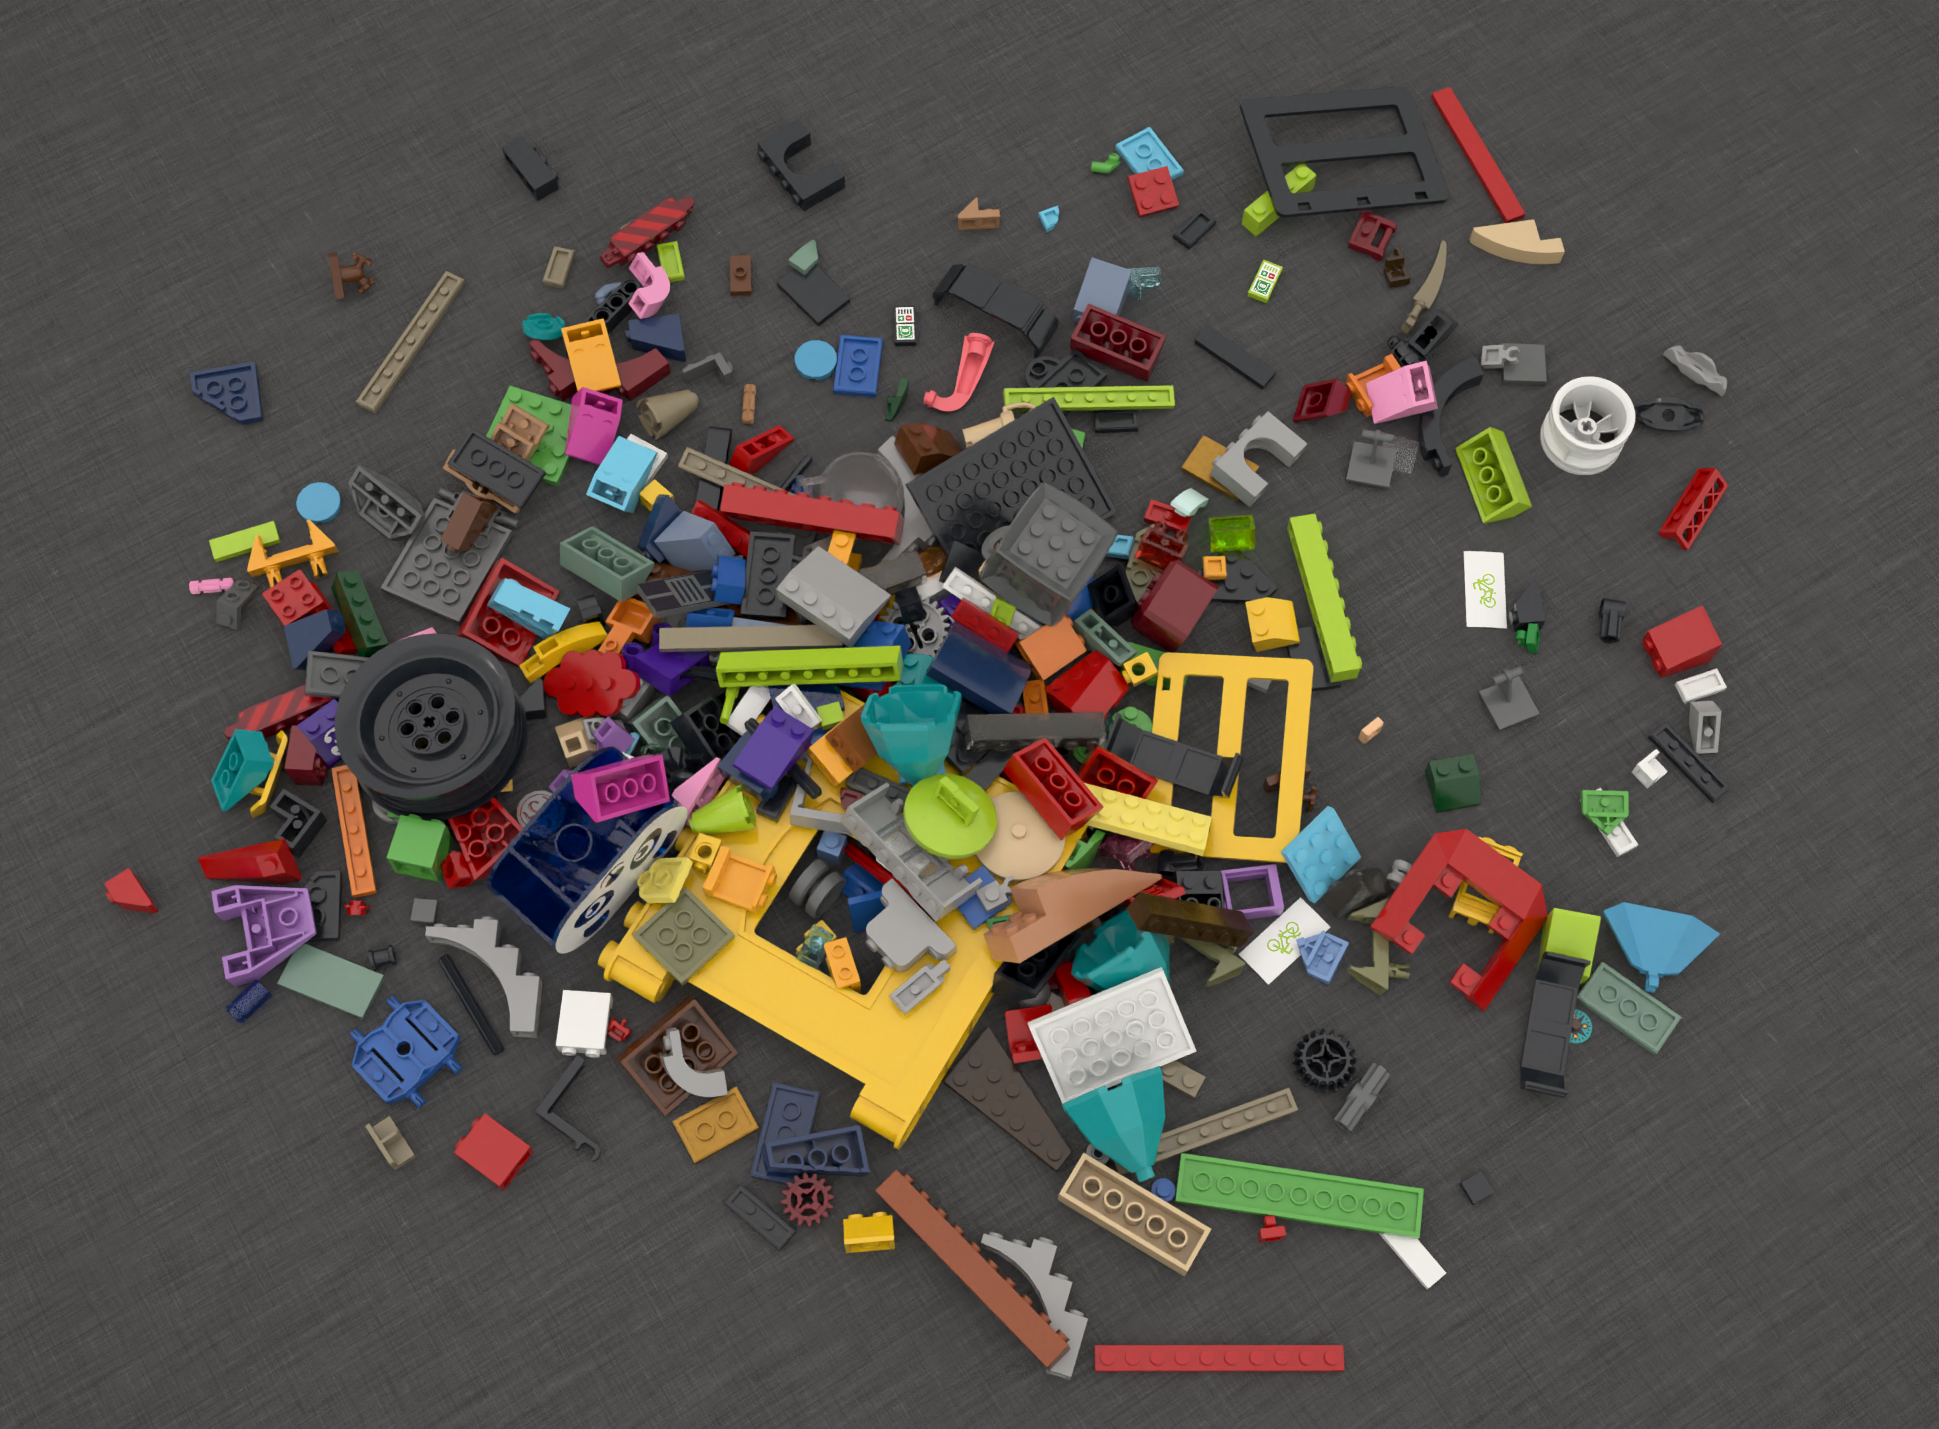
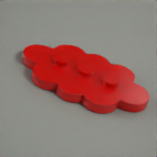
[543,649,640,718]

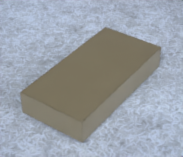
[542,246,575,289]

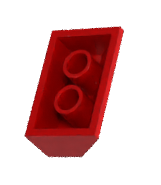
[1077,745,1158,799]

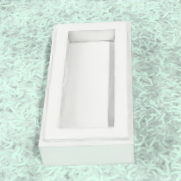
[1675,668,1727,704]

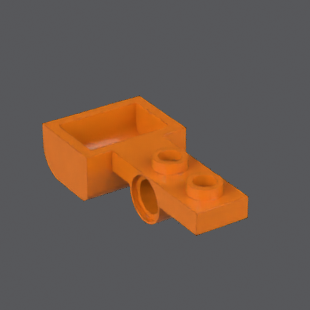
[598,597,662,655]

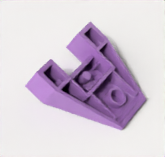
[211,885,317,987]

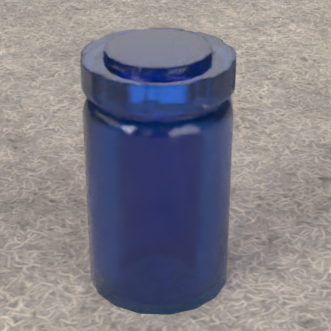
[225,979,272,1024]

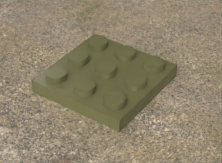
[633,887,735,986]

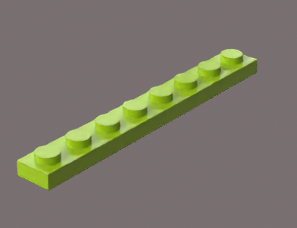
[1003,385,1175,412]

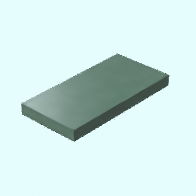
[277,943,385,1020]
[1576,961,1682,1055]

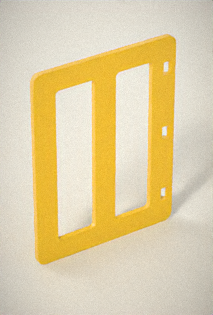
[1141,652,1314,863]

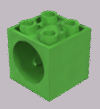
[387,814,454,883]

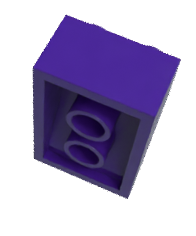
[733,706,814,790]

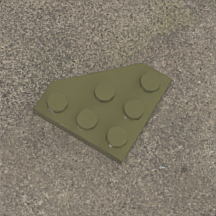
[1126,523,1181,602]

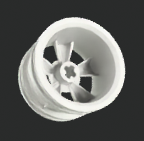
[1540,377,1635,475]

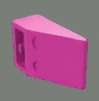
[565,387,623,465]

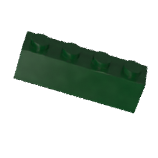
[331,570,388,658]

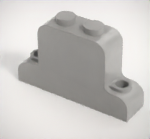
[865,878,956,972]

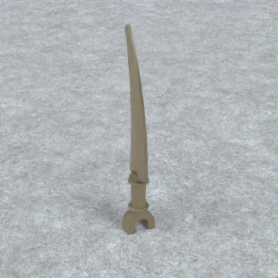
[1400,240,1447,334]

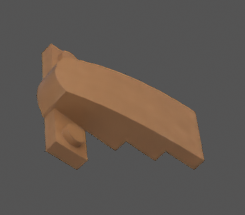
[443,403,550,513]

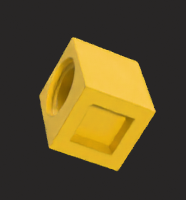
[639,479,674,511]
[1121,652,1158,687]
[689,833,723,873]

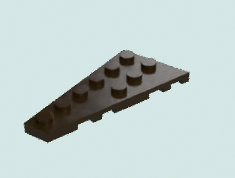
[944,1027,1072,1172]

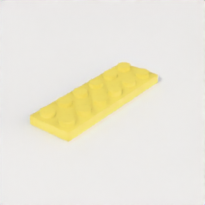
[1084,783,1212,856]

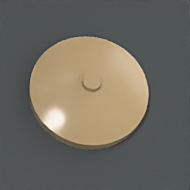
[975,791,1065,883]

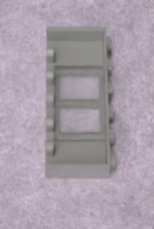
[841,782,983,922]

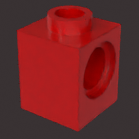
[440,851,474,889]

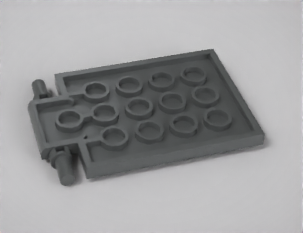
[380,488,520,625]

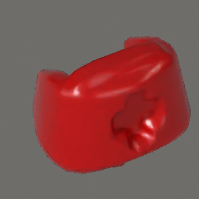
[607,1018,632,1041]

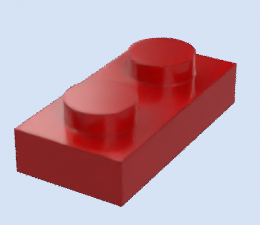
[1144,499,1192,535]

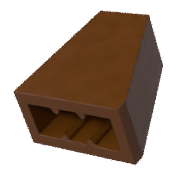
[440,492,499,553]

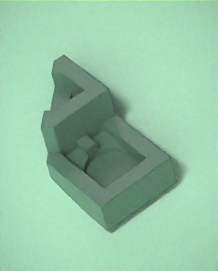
[788,240,818,275]

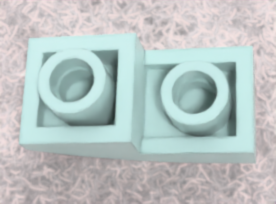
[1170,488,1209,517]

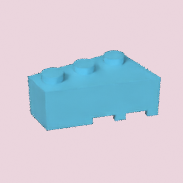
[487,578,570,639]

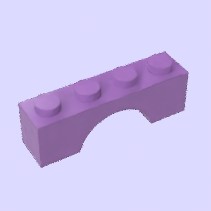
[549,717,635,810]

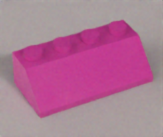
[571,755,670,822]

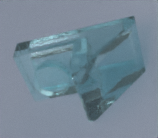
[1129,267,1161,300]
[796,924,834,969]

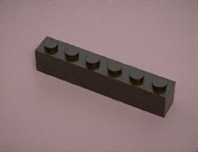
[1126,893,1254,948]

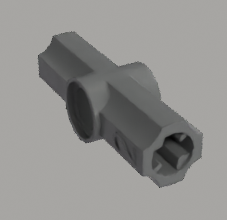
[1333,1063,1391,1133]

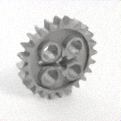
[881,594,951,657]

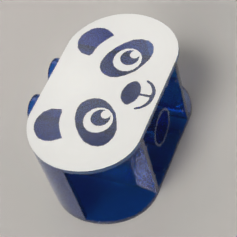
[487,746,688,954]

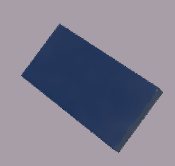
[750,1082,820,1185]

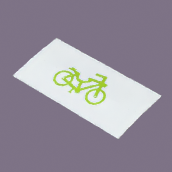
[1464,551,1507,628]
[1238,897,1330,985]

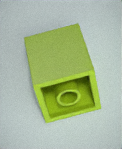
[1538,908,1601,984]

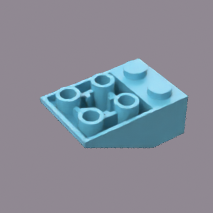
[586,436,658,513]

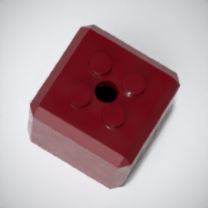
[1131,560,1219,653]

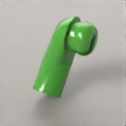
[1091,153,1120,174]

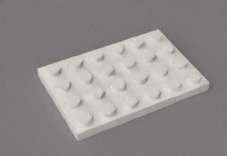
[1028,967,1196,1104]

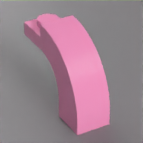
[628,252,670,319]

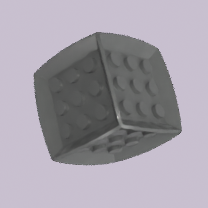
[980,482,1117,627]

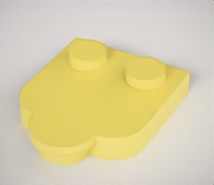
[637,857,693,903]

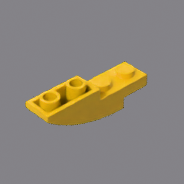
[519,622,608,683]

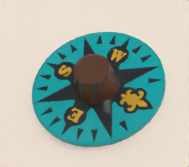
[1570,1009,1592,1044]

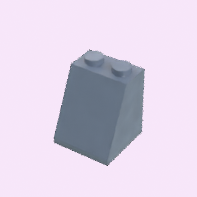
[1072,257,1132,323]
[654,511,736,571]

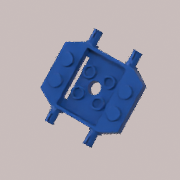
[350,995,463,1108]

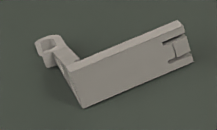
[790,753,853,835]

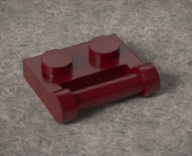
[1348,211,1397,261]

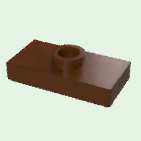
[730,255,752,296]

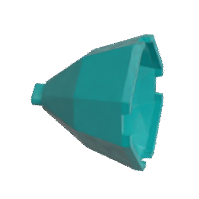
[861,684,962,788]
[1071,908,1170,992]
[1062,1066,1165,1182]

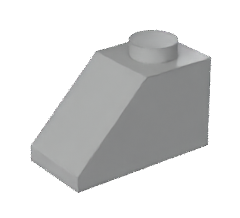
[1689,701,1722,754]

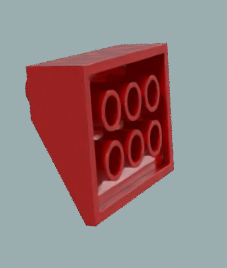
[456,558,560,667]

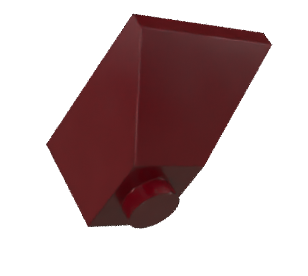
[1293,378,1352,423]

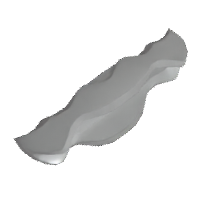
[1663,345,1727,396]

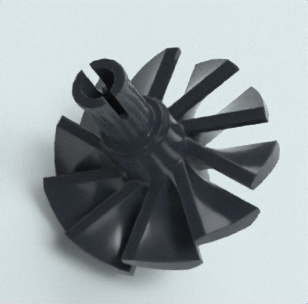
[655,747,694,812]

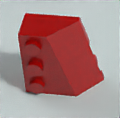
[1044,650,1129,738]
[448,798,533,881]

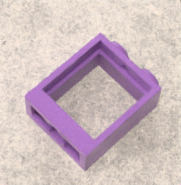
[1221,864,1284,919]

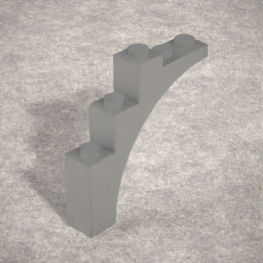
[878,436,938,575]
[425,916,543,1038]
[980,1232,1088,1380]

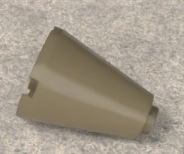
[636,390,699,440]

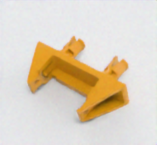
[247,520,339,588]

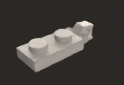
[889,959,951,1015]

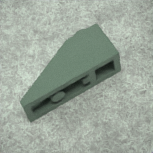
[1073,609,1137,666]

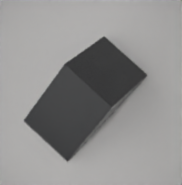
[520,678,548,720]

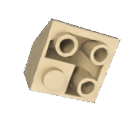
[555,714,600,768]

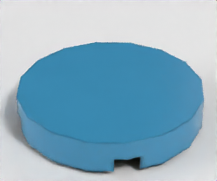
[795,340,837,380]
[296,482,341,524]

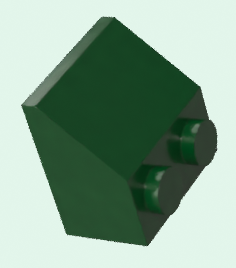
[1424,754,1481,813]

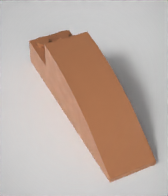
[983,868,1162,963]

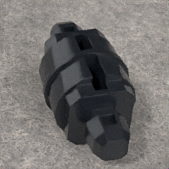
[1387,336,1429,368]

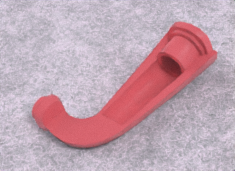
[923,333,994,412]

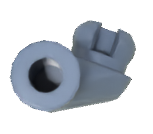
[595,282,621,305]

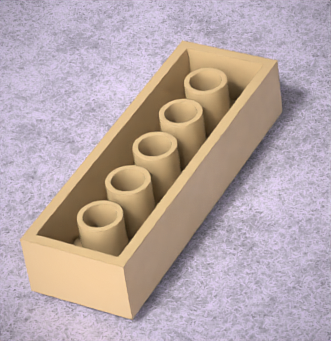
[1058,1153,1211,1277]

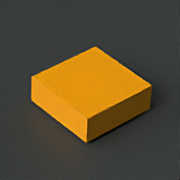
[1202,556,1227,580]

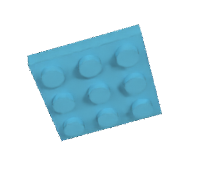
[1281,806,1361,903]

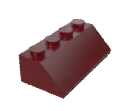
[1070,303,1166,382]

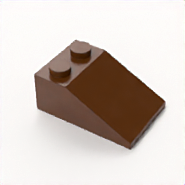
[894,422,962,475]

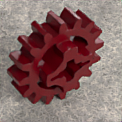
[781,1173,834,1227]

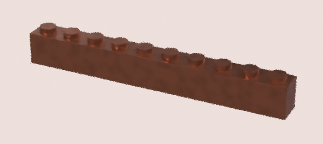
[875,1170,1070,1371]

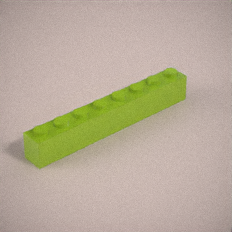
[1287,514,1362,683]
[716,646,903,687]

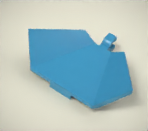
[1602,902,1720,993]

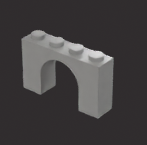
[1210,412,1307,507]

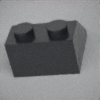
[1087,564,1137,626]

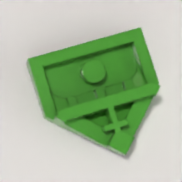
[1580,790,1629,836]
[1065,829,1105,870]

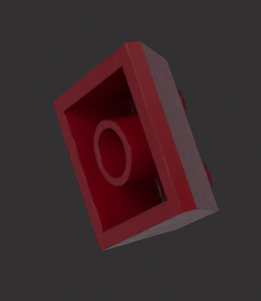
[284,725,328,786]

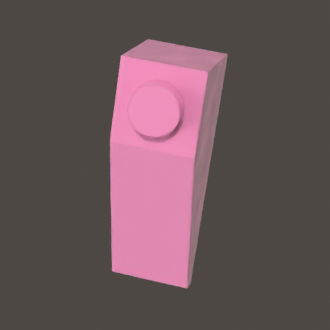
[663,757,724,826]

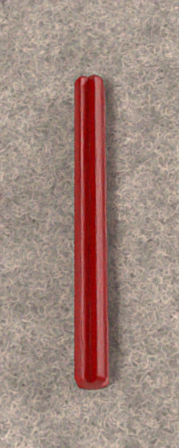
[844,843,935,921]

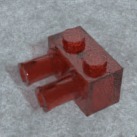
[1135,521,1189,570]

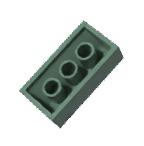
[560,526,654,602]

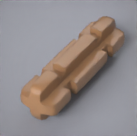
[742,384,756,425]

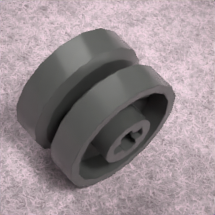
[789,859,847,920]

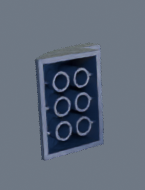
[926,620,1032,722]

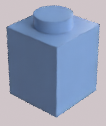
[817,831,848,865]

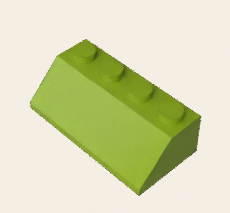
[1455,427,1532,523]

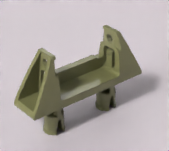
[1346,899,1410,995]
[1165,935,1246,988]

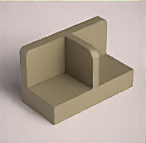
[365,1116,416,1171]

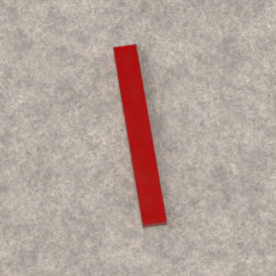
[1431,87,1526,223]

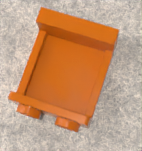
[1345,354,1401,418]
[1014,615,1087,680]

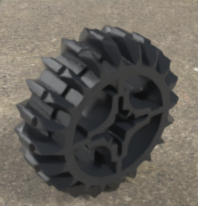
[1292,1029,1357,1093]

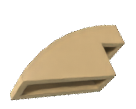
[1469,219,1565,264]

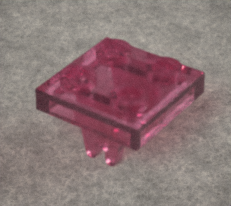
[1098,833,1155,871]

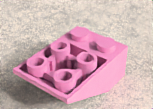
[1366,361,1438,424]

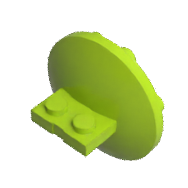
[903,774,997,859]

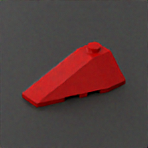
[198,839,302,885]

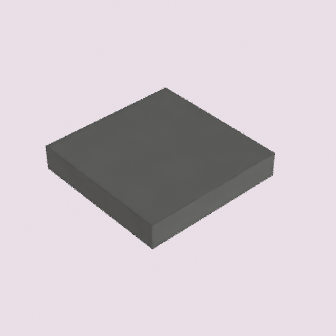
[1502,343,1547,385]

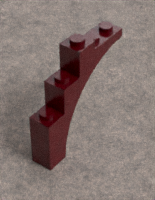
[529,339,671,402]

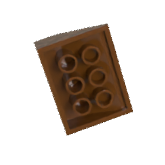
[615,996,738,1116]

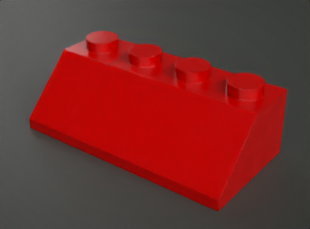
[1003,737,1104,840]

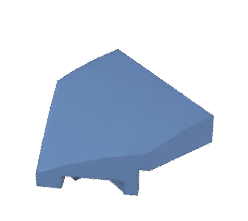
[1296,930,1349,985]

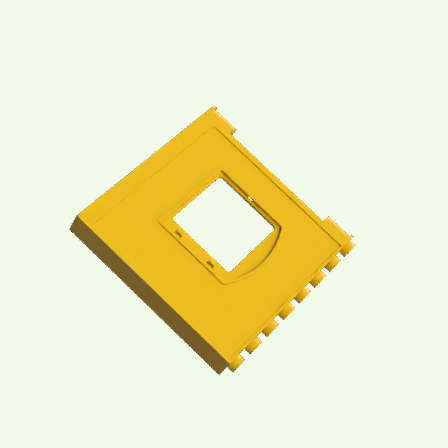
[598,683,1088,1150]

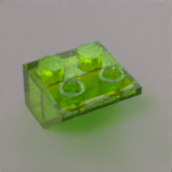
[1207,515,1255,552]

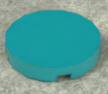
[522,313,565,340]

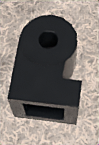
[577,594,606,626]

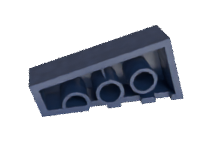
[761,1125,870,1177]

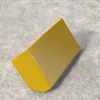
[249,730,288,818]

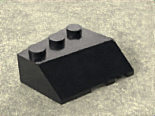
[669,687,742,762]

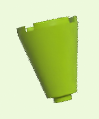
[689,784,757,835]

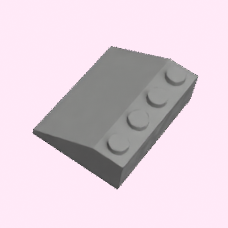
[776,546,891,648]

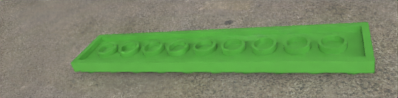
[1175,1153,1424,1239]

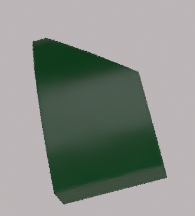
[885,377,909,421]

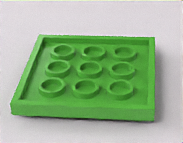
[486,386,571,486]

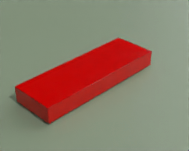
[951,597,1020,652]

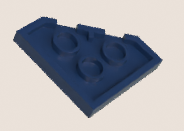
[190,361,263,425]

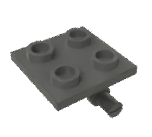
[1346,429,1397,489]
[1478,666,1540,731]

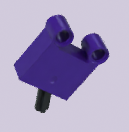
[622,622,719,696]

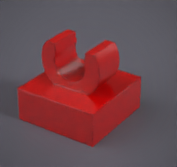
[1257,1215,1286,1243]

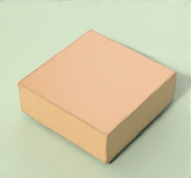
[1358,717,1384,744]

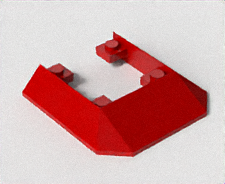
[1370,829,1548,1011]

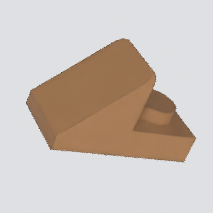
[958,197,1000,230]

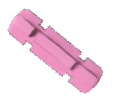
[189,578,234,594]

